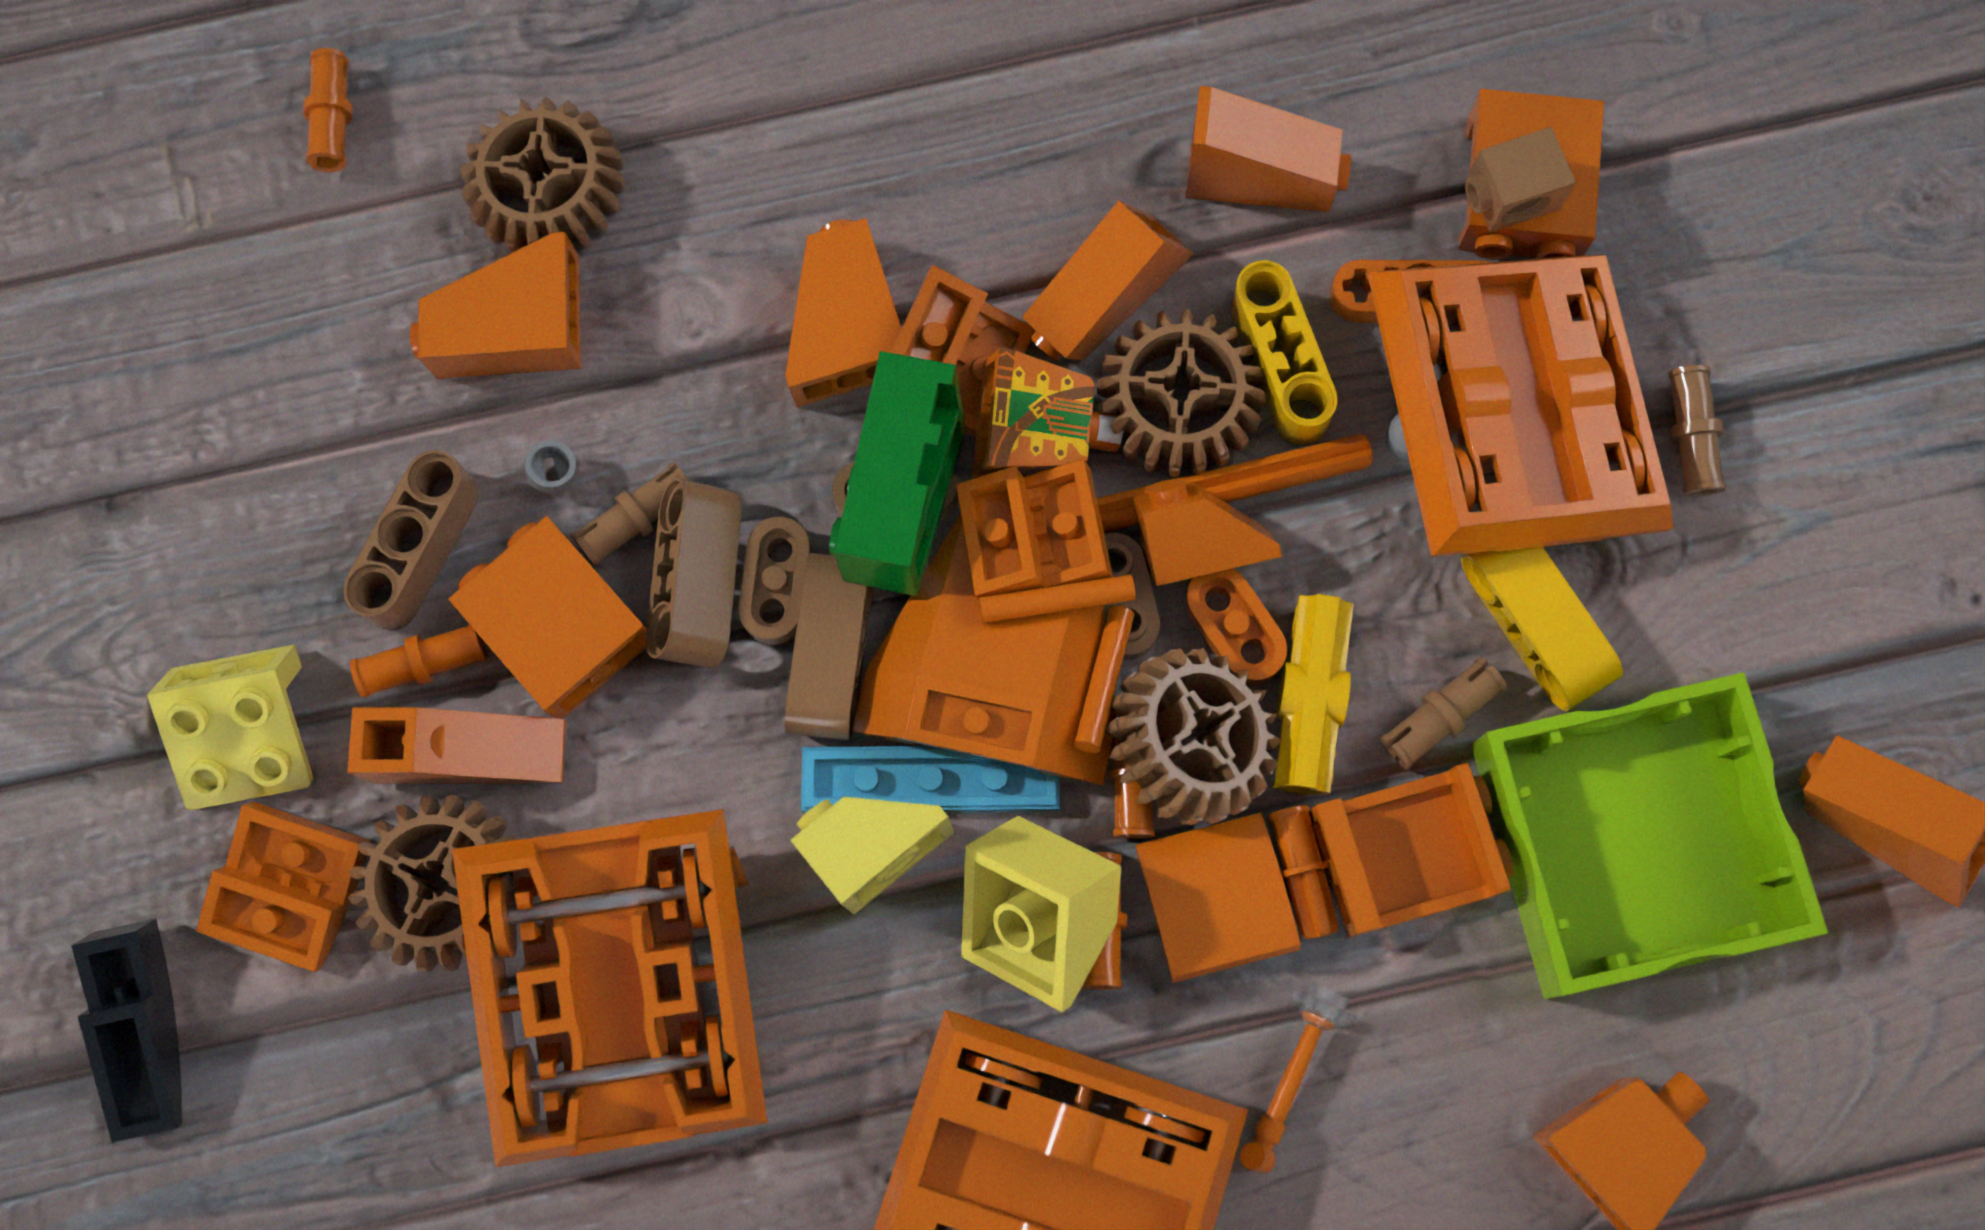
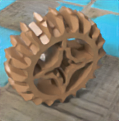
[460,96,626,253]
[1096,308,1266,478]
[1105,648,1282,825]
[348,795,519,973]

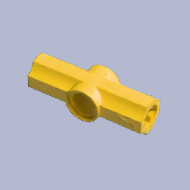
[1272,594,1354,796]

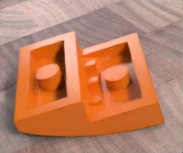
[890,265,1035,438]
[956,458,1113,600]
[196,802,371,972]
[1135,812,1301,983]

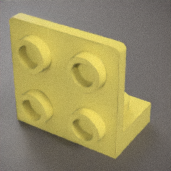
[147,644,314,810]

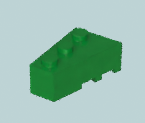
[829,351,966,596]

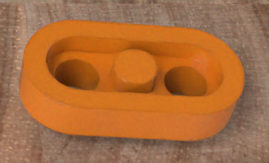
[1185,568,1287,685]

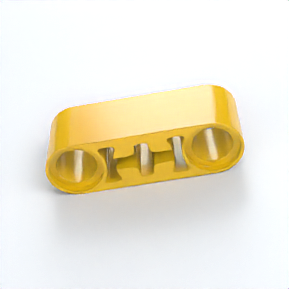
[1231,260,1338,446]
[1461,547,1623,712]

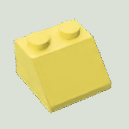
[790,797,955,915]
[961,816,1121,1012]

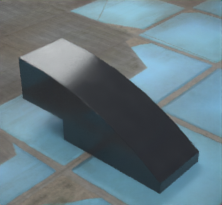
[71,918,182,1143]

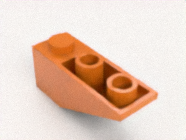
[347,707,567,784]

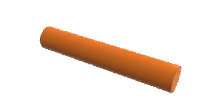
[979,574,1136,623]
[1074,605,1134,753]

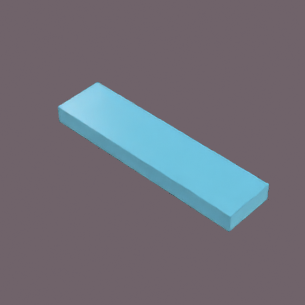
[801,746,1060,814]

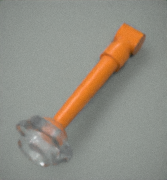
[1240,981,1356,1174]

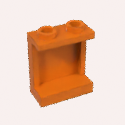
[1459,89,1604,260]
[448,515,648,719]
[1309,763,1514,939]

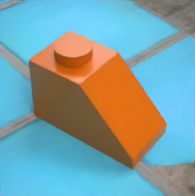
[1132,479,1282,586]

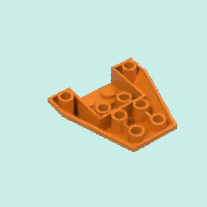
[852,513,1116,786]

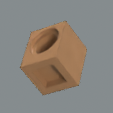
[1465,127,1576,233]

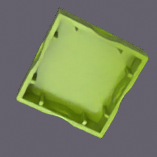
[1471,672,1829,999]

